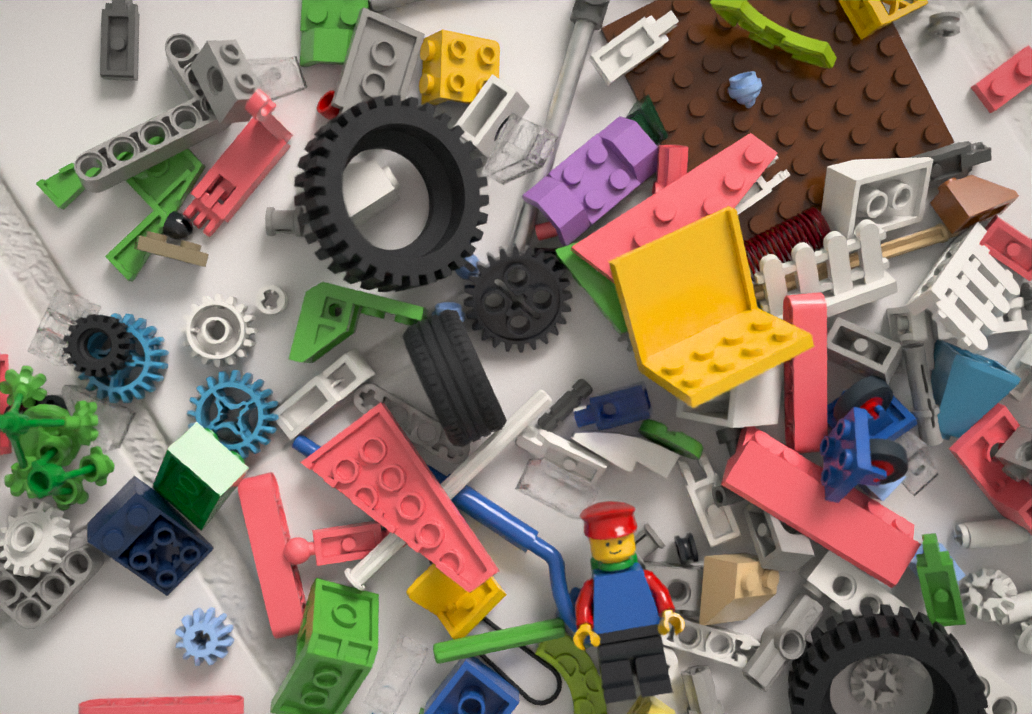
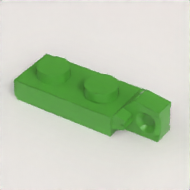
[916,533,966,626]

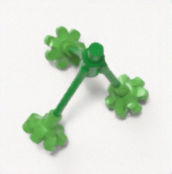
[0,365,99,499]

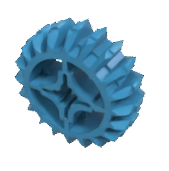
[74,313,169,403]
[186,370,279,459]

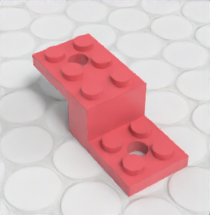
[949,403,1032,536]

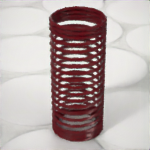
[743,207,831,283]

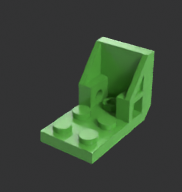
[289,282,429,363]
[270,578,379,714]

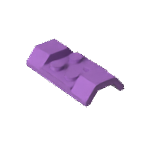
[522,116,658,246]

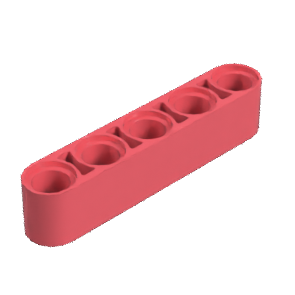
[783,292,828,454]
[238,472,306,639]
[78,695,244,714]

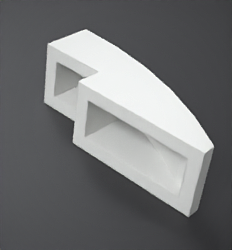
[271,348,376,440]
[571,430,680,479]

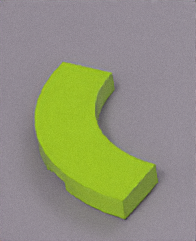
[710,0,837,69]
[535,631,607,714]

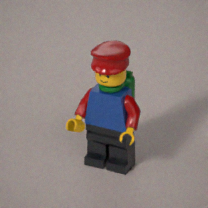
[574,501,685,704]

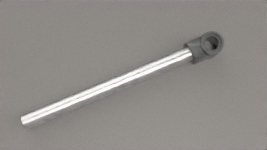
[506,0,610,254]

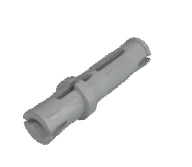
[902,343,943,446]

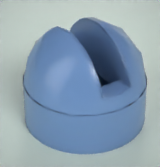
[455,254,480,280]

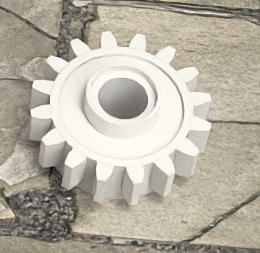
[180,294,258,367]
[0,501,72,578]

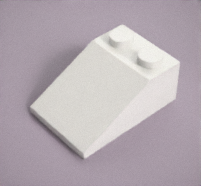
[821,157,933,240]

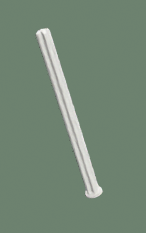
[344,389,552,591]

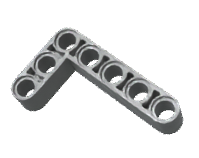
[74,33,231,193]
[0,544,104,629]

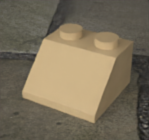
[699,553,779,626]

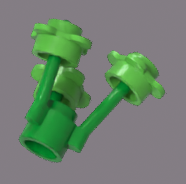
[27,432,115,510]

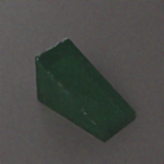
[626,94,668,145]

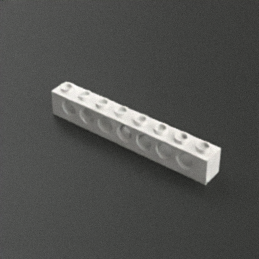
[798,545,1032,714]

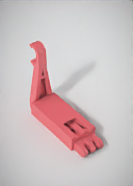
[183,89,293,237]

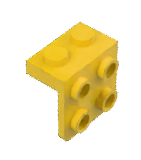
[419,29,500,106]
[406,564,507,639]

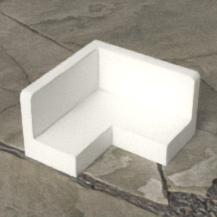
[887,306,934,374]

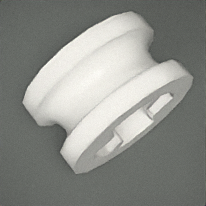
[256,285,289,315]

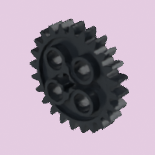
[463,244,573,353]

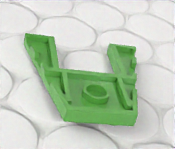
[36,116,206,282]

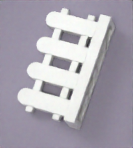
[754,219,898,320]
[906,222,1020,354]

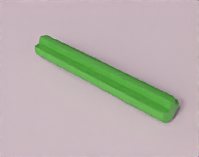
[433,618,566,664]

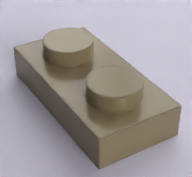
[134,231,209,267]

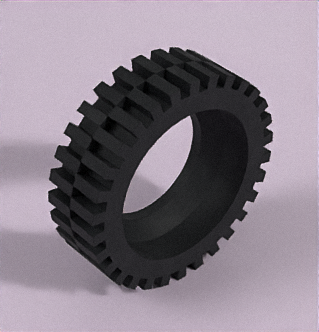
[294,95,489,292]
[788,604,989,714]

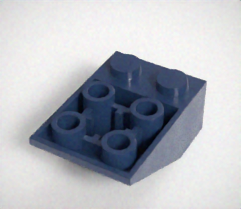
[87,475,214,596]

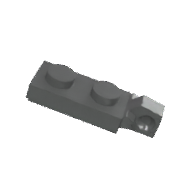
[100,0,140,81]
[909,141,992,189]

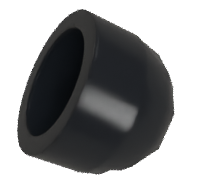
[163,211,193,240]

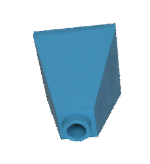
[931,340,1021,440]

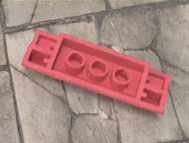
[721,426,921,588]

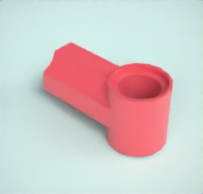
[652,145,688,195]

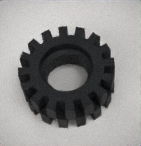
[63,314,135,377]

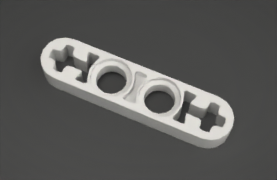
[659,615,762,668]

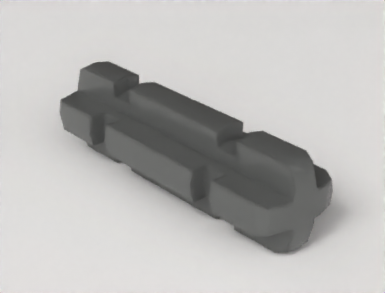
[537,379,593,432]

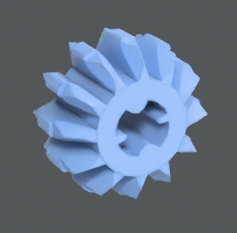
[175,607,234,666]

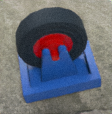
[827,376,917,441]
[820,407,909,503]

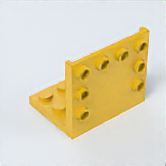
[609,206,814,408]

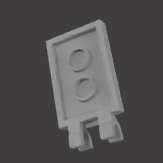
[331,7,425,116]

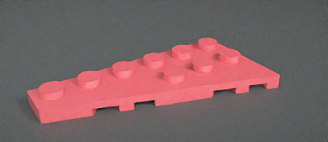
[571,133,778,284]
[300,402,500,593]

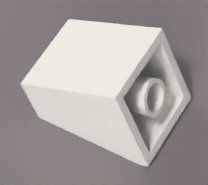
[287,160,401,228]
[676,362,784,428]

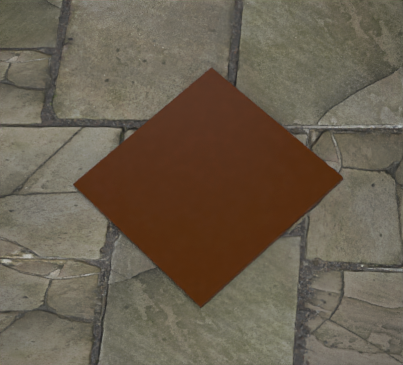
[601,0,954,247]

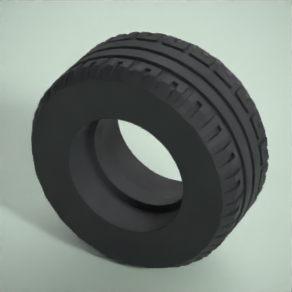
[403,309,507,447]

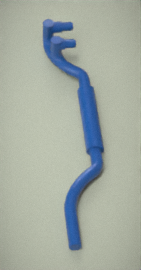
[292,434,594,648]

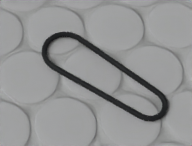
[479,617,562,706]

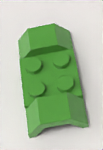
[300,0,370,67]

